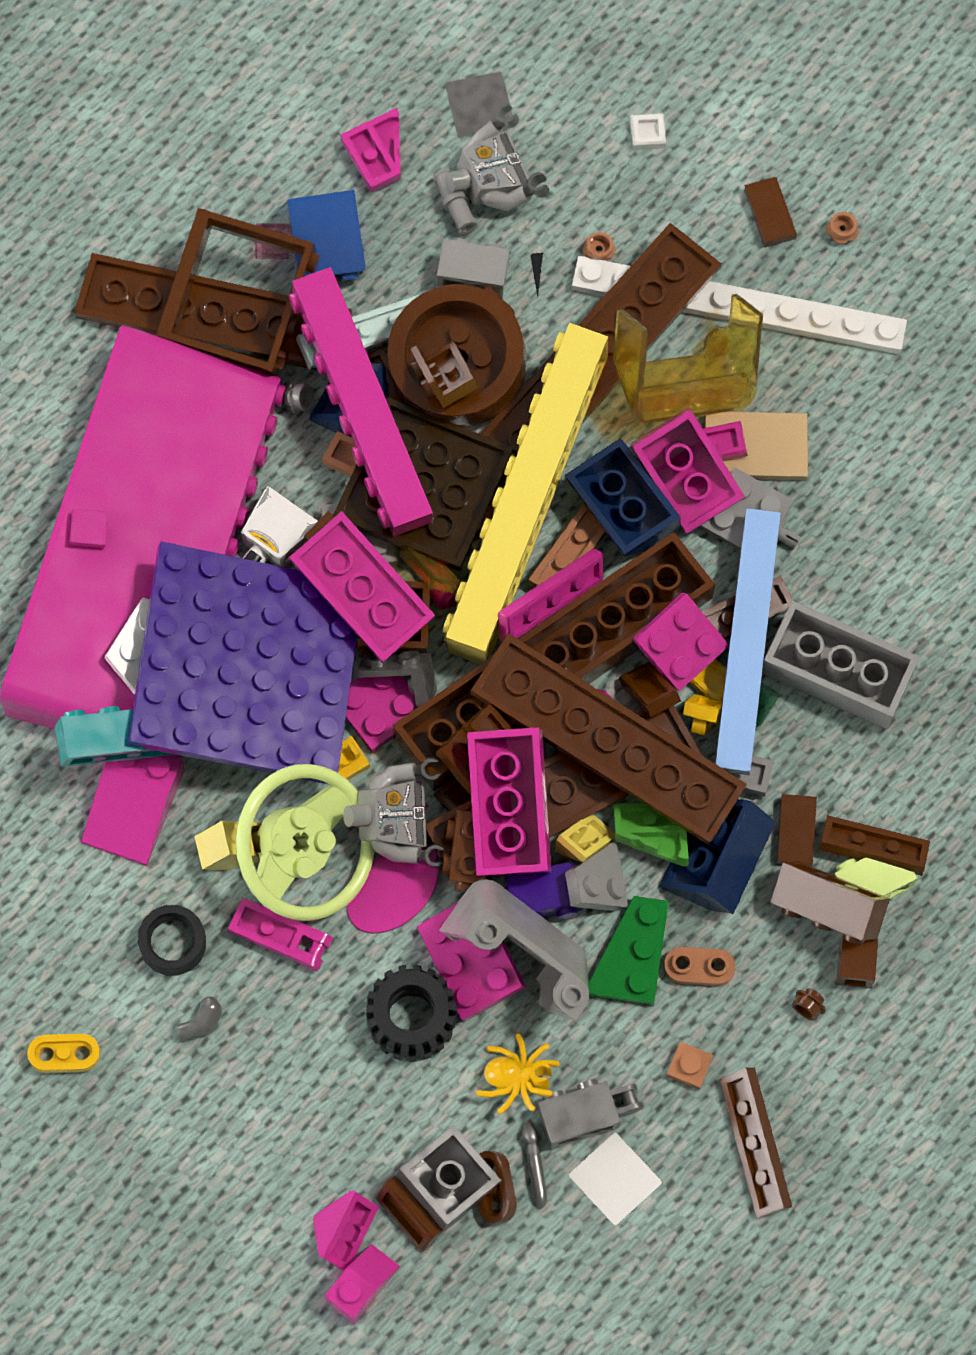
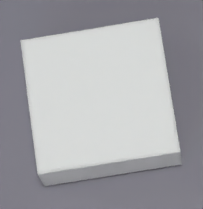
[630,113,666,150]

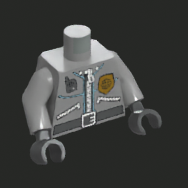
[446,104,550,211]
[343,757,444,868]

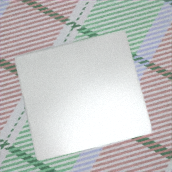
[569,1133,662,1225]

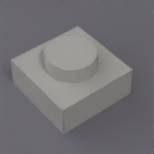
[734,755,774,797]

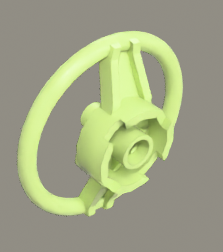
[236,764,375,921]

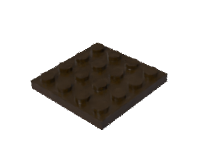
[333,397,514,571]

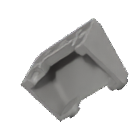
[439,879,589,1021]

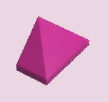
[313,1190,379,1271]

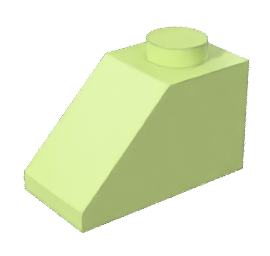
[834,857,917,899]

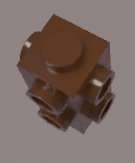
[442,810,492,893]

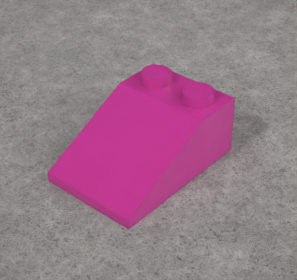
[630,407,745,533]
[81,755,185,866]

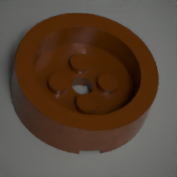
[387,284,527,426]

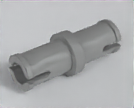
[433,168,478,235]

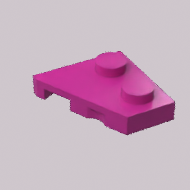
[340,107,401,193]

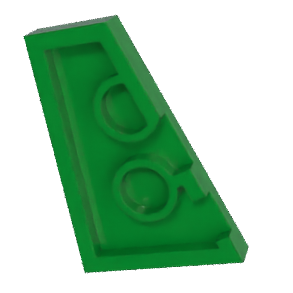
[588,896,669,1006]

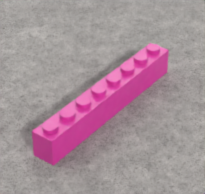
[289,267,433,537]

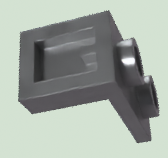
[356,650,437,706]

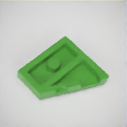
[613,803,689,866]

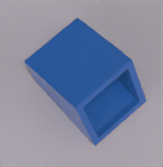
[286,190,366,281]

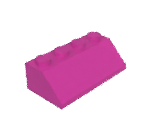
[467,727,552,876]

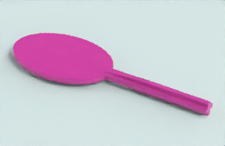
[347,844,438,933]

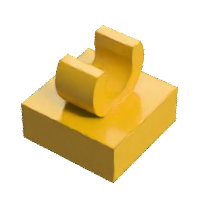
[683,694,723,736]
[338,736,370,780]

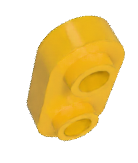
[27,1034,101,1073]

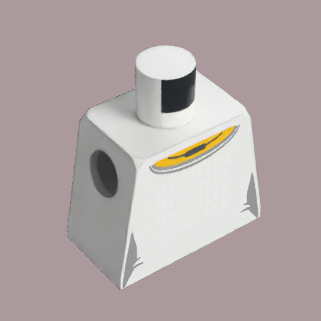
[241,486,318,567]

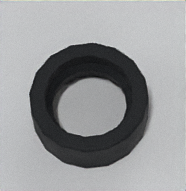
[138,905,206,976]

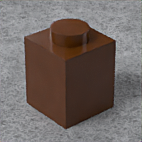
[836,938,878,988]

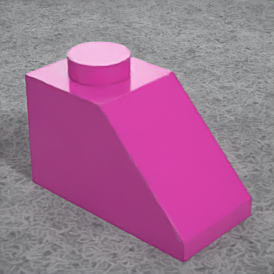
[325,1244,400,1325]

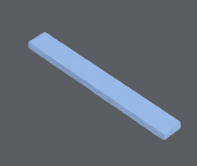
[715,508,781,775]

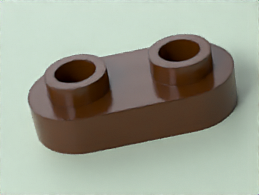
[478,1151,517,1224]

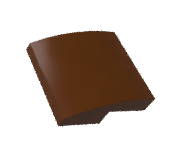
[435,703,512,796]

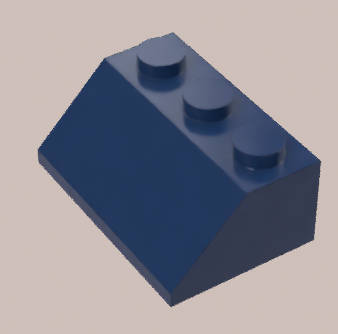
[565,438,681,557]
[659,799,776,914]

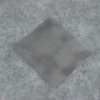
[445,71,513,138]

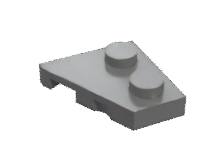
[565,842,628,911]

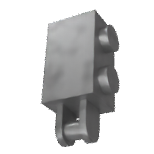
[537,1079,644,1150]

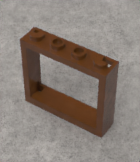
[156,208,320,376]

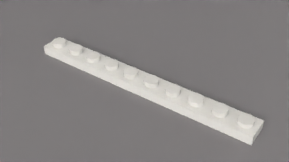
[571,256,907,355]

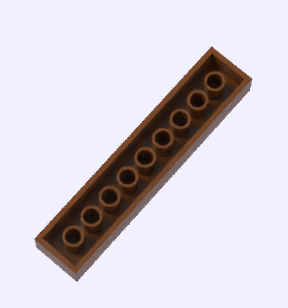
[392,532,716,791]

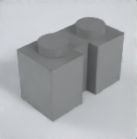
[437,238,510,299]

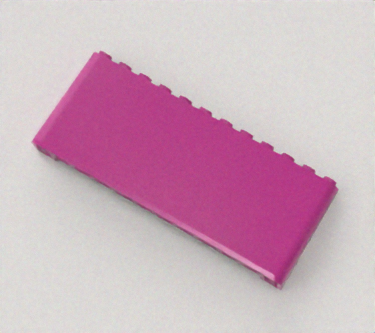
[0,325,287,729]

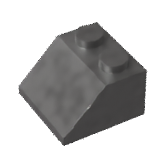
[395,1125,501,1236]

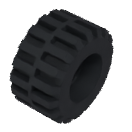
[366,964,456,1062]

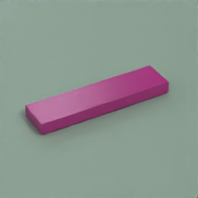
[498,548,603,642]

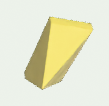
[555,815,615,863]

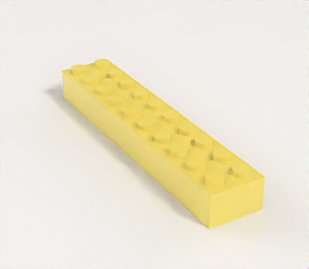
[442,323,608,664]

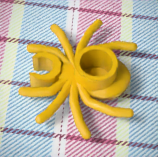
[475,1033,560,1115]

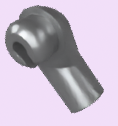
[177,996,222,1042]

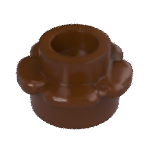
[792,988,826,1021]

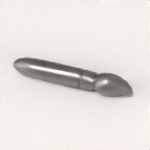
[522,1120,547,1208]

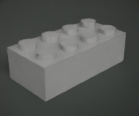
[762,601,920,729]

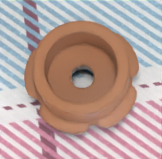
[826,212,859,244]
[583,232,616,261]

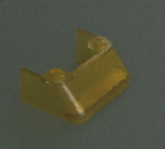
[613,294,763,423]

